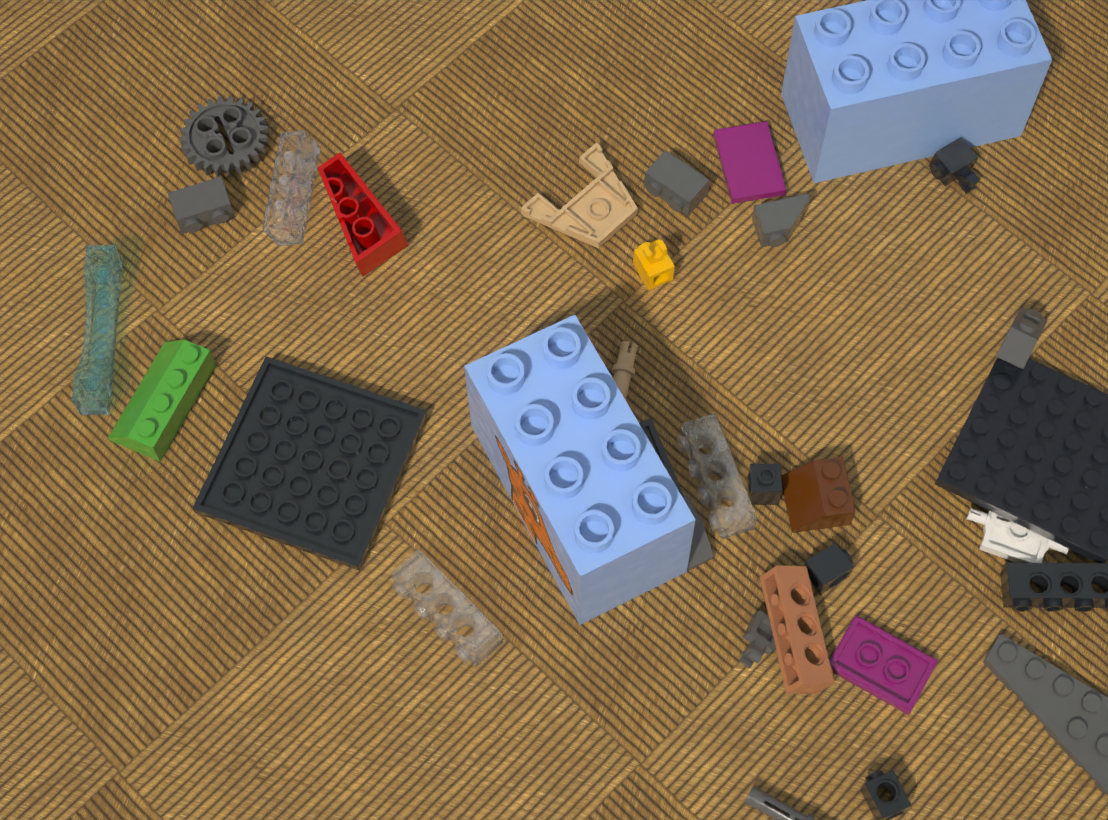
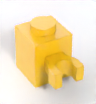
[633,240,675,290]

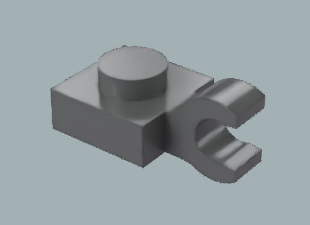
[739,610,776,668]

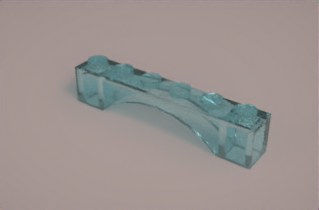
[72,245,123,415]

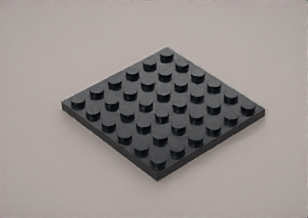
[193,356,427,571]
[935,357,1108,563]

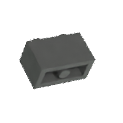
[644,150,710,216]
[168,177,235,234]
[996,308,1047,369]

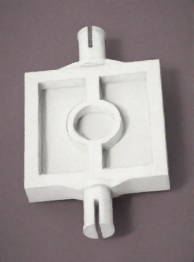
[966,507,1069,563]

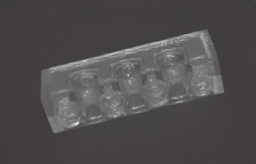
[262,130,321,246]
[677,413,757,539]
[391,549,503,667]

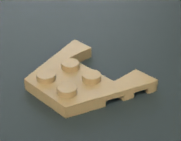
[520,142,638,248]

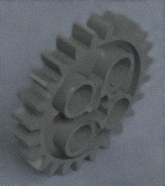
[179,96,270,178]

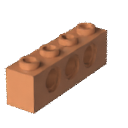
[760,566,834,694]

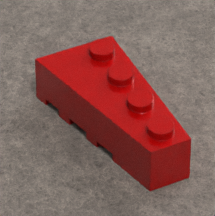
[317,152,408,277]

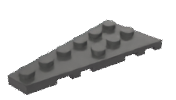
[983,634,1108,796]

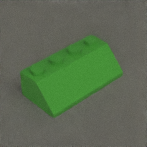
[108,339,216,462]

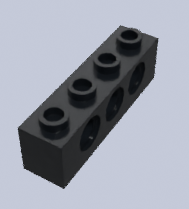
[1000,563,1108,612]

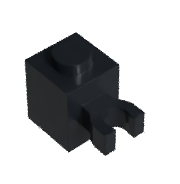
[928,137,980,194]

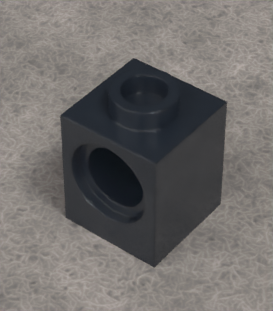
[747,464,782,505]
[804,542,854,595]
[860,770,912,820]

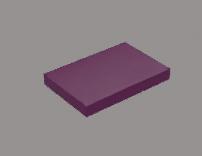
[713,121,786,204]
[829,615,938,715]

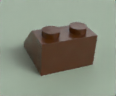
[781,456,855,533]

